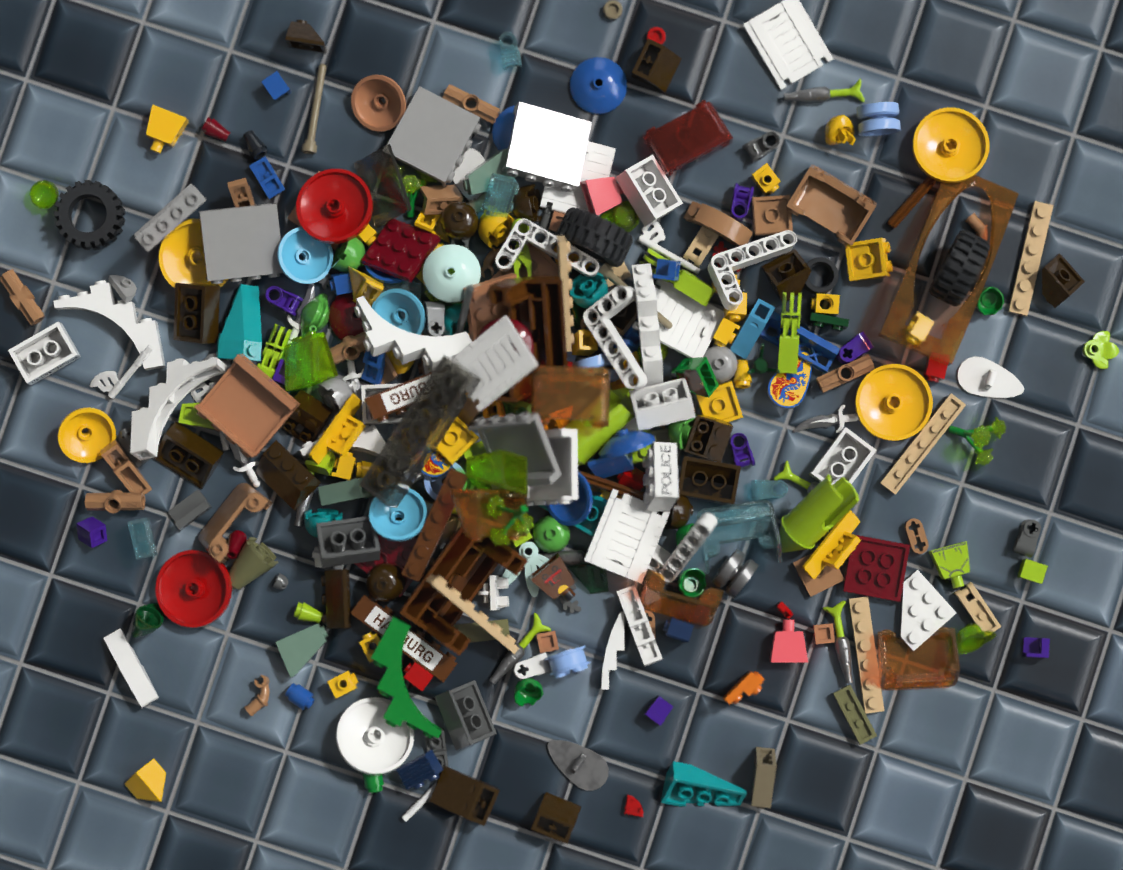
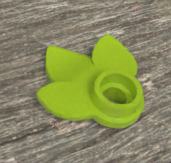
[1083,331,1119,369]

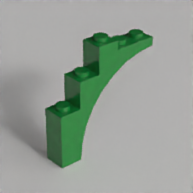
[371,616,442,739]

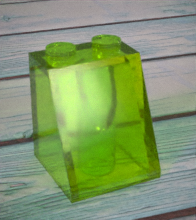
[285,330,338,392]
[466,449,528,495]

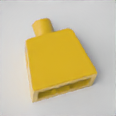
[146,105,189,154]

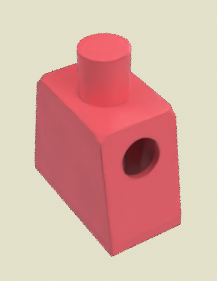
[580,177,624,215]
[770,620,808,663]

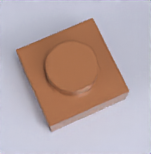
[549,211,565,232]
[813,623,835,644]
[536,631,559,653]

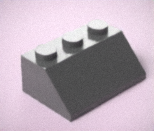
[316,516,380,568]
[434,680,497,750]

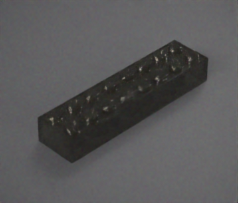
[359,355,481,508]

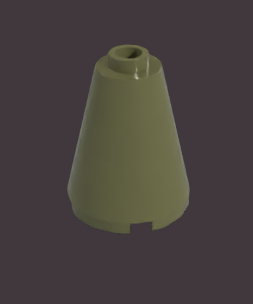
[229,537,278,590]

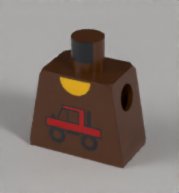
[530,553,576,602]

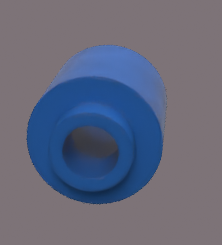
[285,683,315,710]

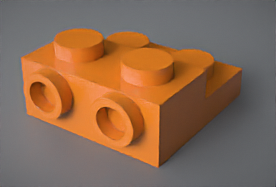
[723,671,765,704]

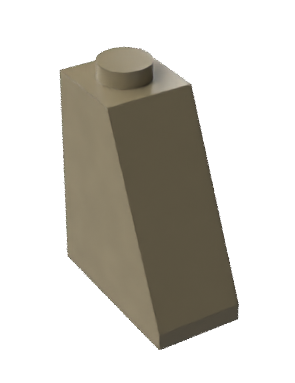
[751,747,776,809]

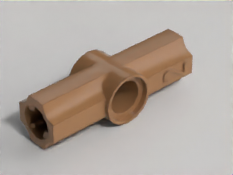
[442,84,501,124]
[0,269,45,326]
[322,331,366,368]
[816,354,875,393]
[85,490,146,513]

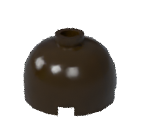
[509,184,542,223]
[440,202,479,241]
[659,494,693,529]
[366,563,405,602]

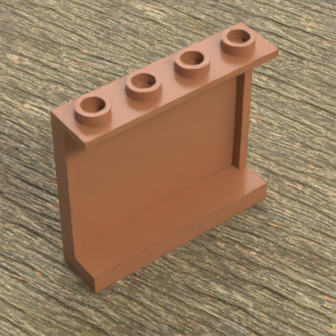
[195,354,300,458]

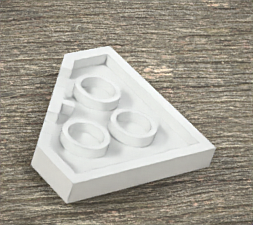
[900,570,956,651]

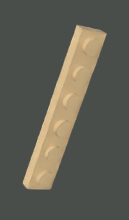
[1008,201,1053,316]
[556,235,575,352]
[880,393,966,495]
[426,574,519,654]
[848,596,884,714]

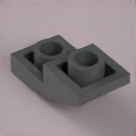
[425,728,449,768]

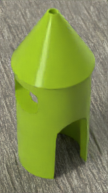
[563,387,635,466]
[776,474,859,553]

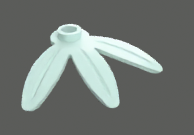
[502,542,549,597]

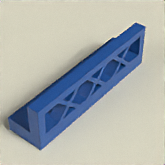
[760,311,840,373]

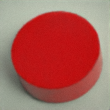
[647,27,666,45]

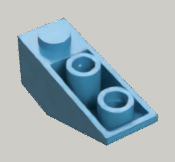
[730,298,775,360]

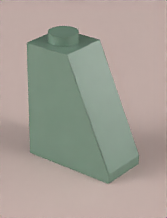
[463,148,516,195]
[318,477,379,506]
[276,623,328,678]

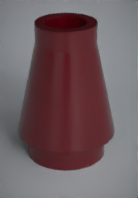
[201,117,231,142]
[226,530,247,559]

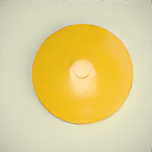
[912,107,990,183]
[158,218,229,288]
[855,364,933,441]

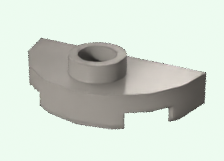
[108,275,137,303]

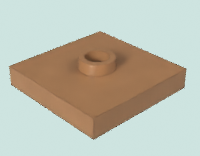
[752,195,793,236]
[793,553,845,597]

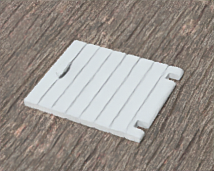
[743,0,833,90]
[539,141,616,217]
[632,279,724,358]
[448,315,539,412]
[584,489,670,584]

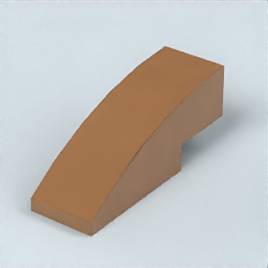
[100,440,152,495]

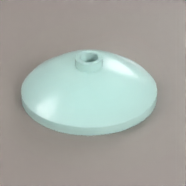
[423,244,481,302]

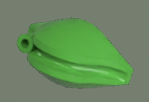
[301,293,330,340]

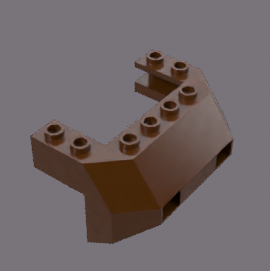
[488,276,569,402]
[399,517,528,656]

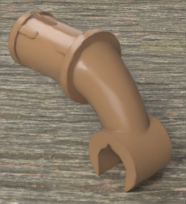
[965,213,988,241]
[481,245,513,277]
[244,675,270,716]

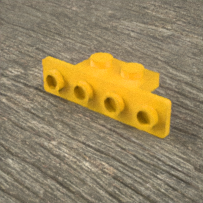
[309,394,366,464]
[802,510,861,579]

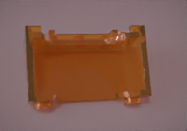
[531,366,610,428]
[451,490,527,541]
[639,570,724,626]
[877,627,960,690]

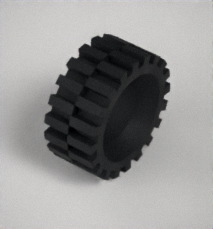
[54,180,125,250]

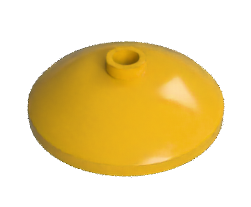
[58,407,116,463]

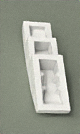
[616,585,663,666]
[601,612,624,690]
[104,629,159,708]

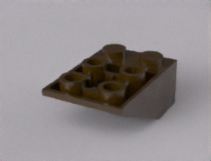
[429,765,500,826]

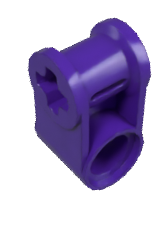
[730,183,754,222]
[266,286,304,316]
[836,331,874,364]
[729,433,755,468]

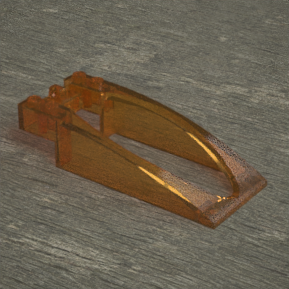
[878,175,1019,366]

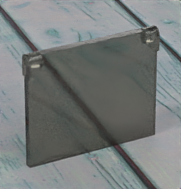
[354,144,412,228]

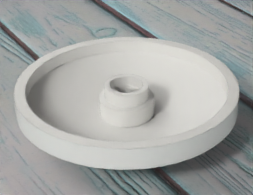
[336,697,414,775]

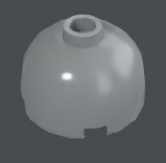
[703,346,738,384]
[317,377,354,415]

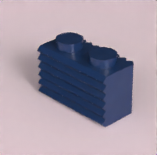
[663,617,694,643]
[396,750,443,790]

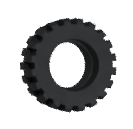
[556,207,633,267]
[929,230,991,307]

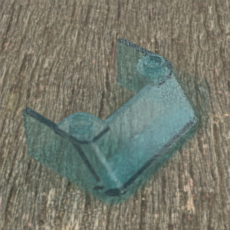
[697,500,782,574]

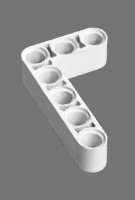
[495,219,599,277]
[707,230,797,311]
[583,286,647,389]
[648,513,717,582]

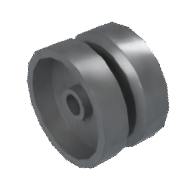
[712,549,759,598]

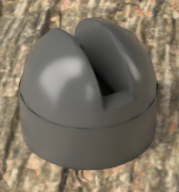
[272,573,289,590]

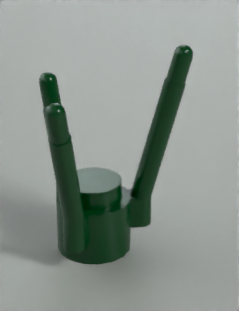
[748,343,780,374]

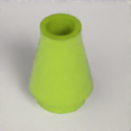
[293,602,323,623]

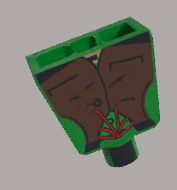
[671,357,719,397]

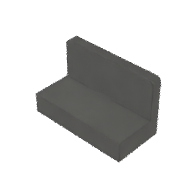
[168,490,212,530]

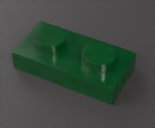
[809,313,849,331]

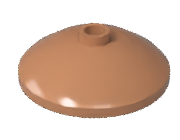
[351,75,406,132]

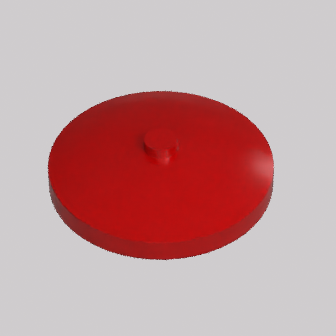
[296,169,373,244]
[155,550,232,628]

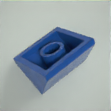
[587,452,634,478]

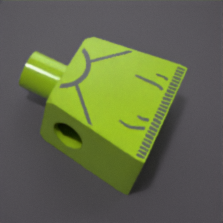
[929,541,970,589]

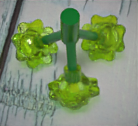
[384,163,437,217]
[949,417,1006,466]
[486,495,534,546]

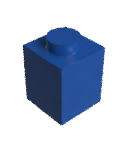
[329,272,353,295]

